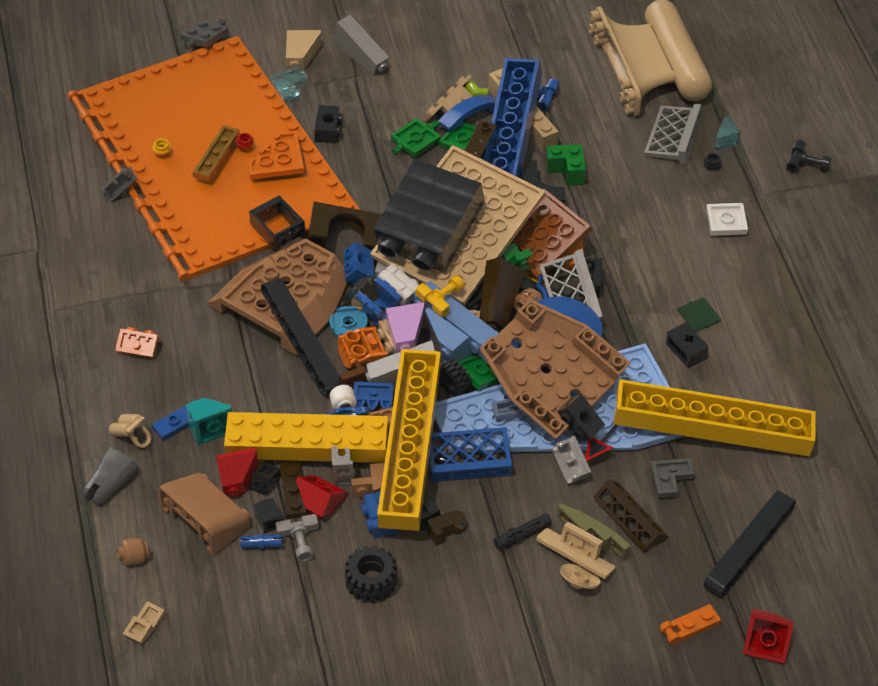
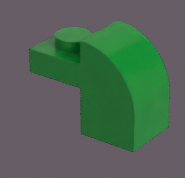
[501,243,533,271]

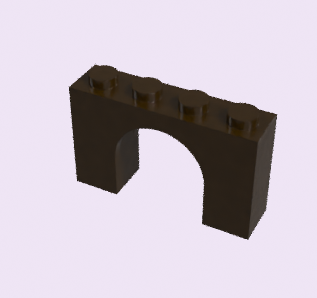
[307,201,382,250]

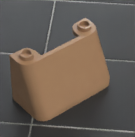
[158,472,251,556]

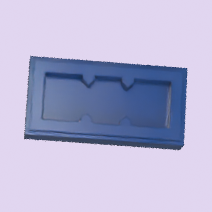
[152,406,189,441]

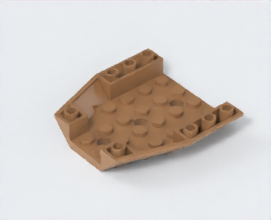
[207,239,348,356]
[479,299,631,440]

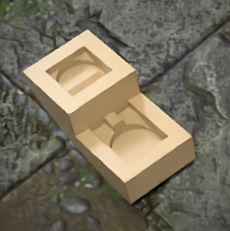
[123,601,166,644]

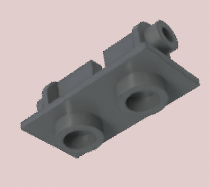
[101,166,137,202]

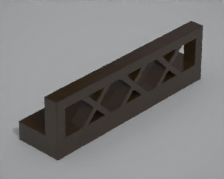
[593,479,668,552]

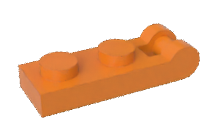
[659,604,721,645]

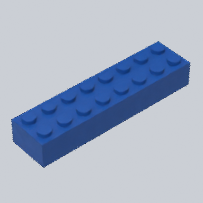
[483,58,543,179]

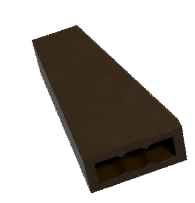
[479,257,525,331]

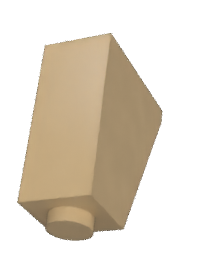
[286,30,322,71]

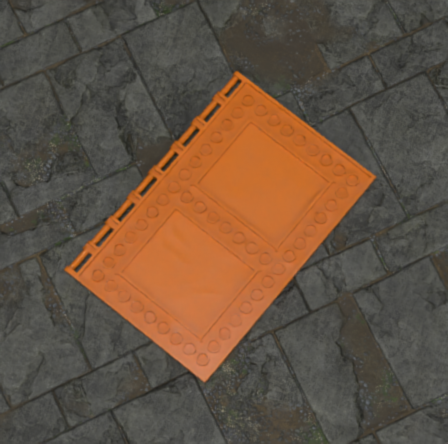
[67,36,360,282]

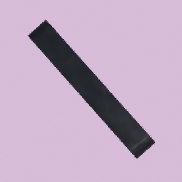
[261,277,343,396]
[703,490,796,597]

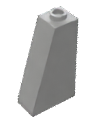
[332,15,389,75]
[365,340,442,387]

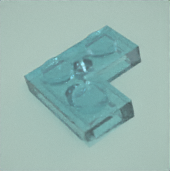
[269,66,308,102]

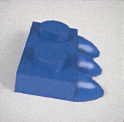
[354,382,394,411]

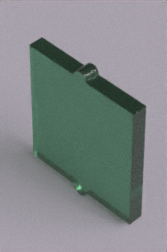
[677,297,721,332]

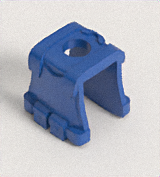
[356,277,401,328]

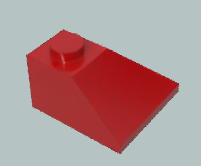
[216,447,258,498]
[296,475,348,518]
[743,608,794,664]

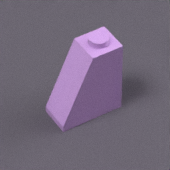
[386,302,424,354]

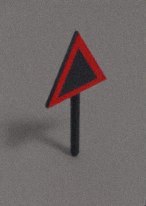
[585,424,619,462]

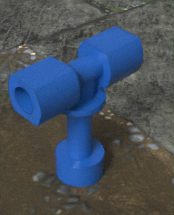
[538,79,560,111]

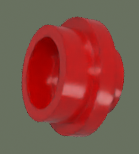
[236,133,254,149]

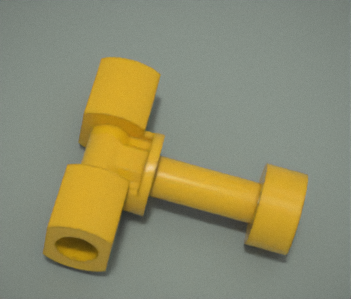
[415,275,464,317]

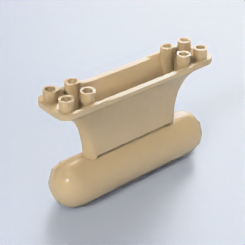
[589,0,712,117]

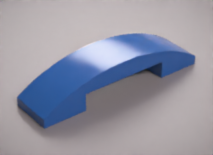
[439,95,496,131]

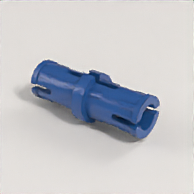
[240,533,283,550]

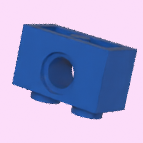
[344,242,374,289]

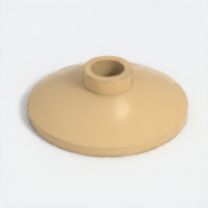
[560,564,600,589]

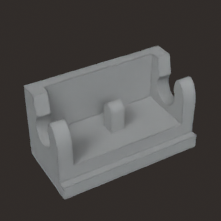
[551,436,591,485]
[331,446,353,487]

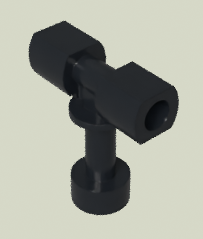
[786,140,831,172]

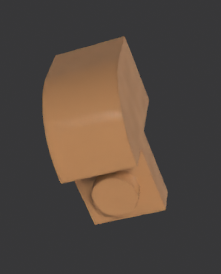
[351,463,385,497]

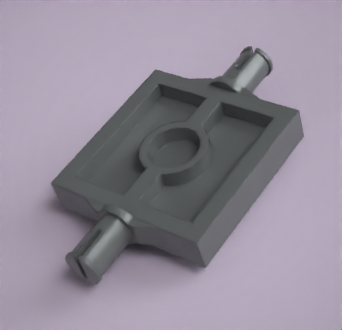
[180,19,229,50]

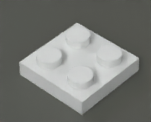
[706,203,748,236]

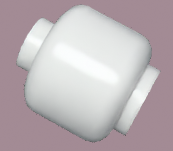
[330,385,357,409]

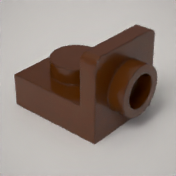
[340,360,367,389]

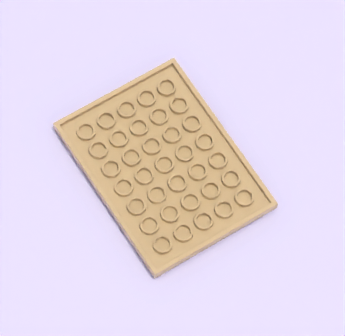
[370,145,546,306]

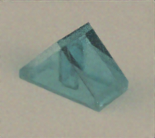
[714,115,741,151]

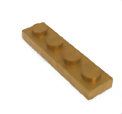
[193,125,240,182]

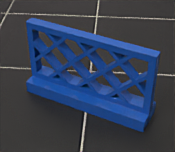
[429,427,512,482]

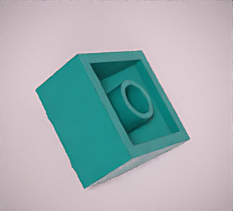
[186,398,232,446]

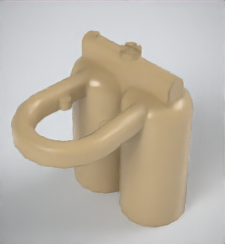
[109,414,151,448]

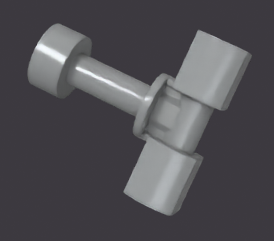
[275,514,318,562]

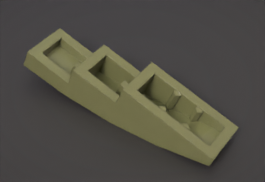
[557,504,631,562]

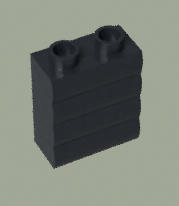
[374,159,485,273]

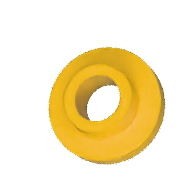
[153,139,171,155]

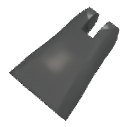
[82,447,139,505]

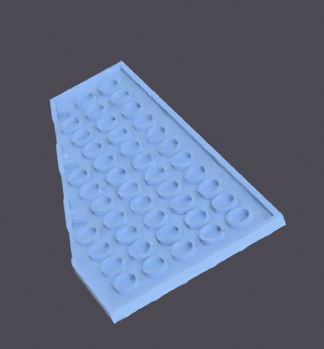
[434,343,683,453]

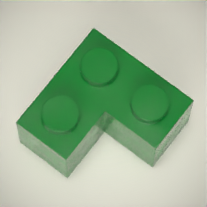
[546,144,586,186]

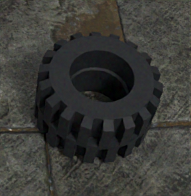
[345,545,397,603]

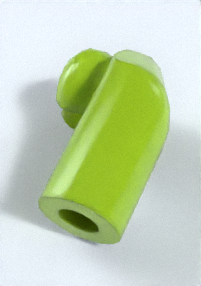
[465,81,488,97]

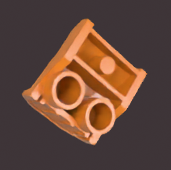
[337,327,388,368]

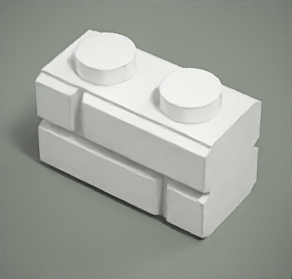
[378,263,419,306]

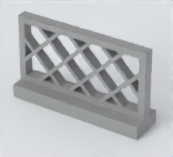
[644,104,703,165]
[540,249,605,324]

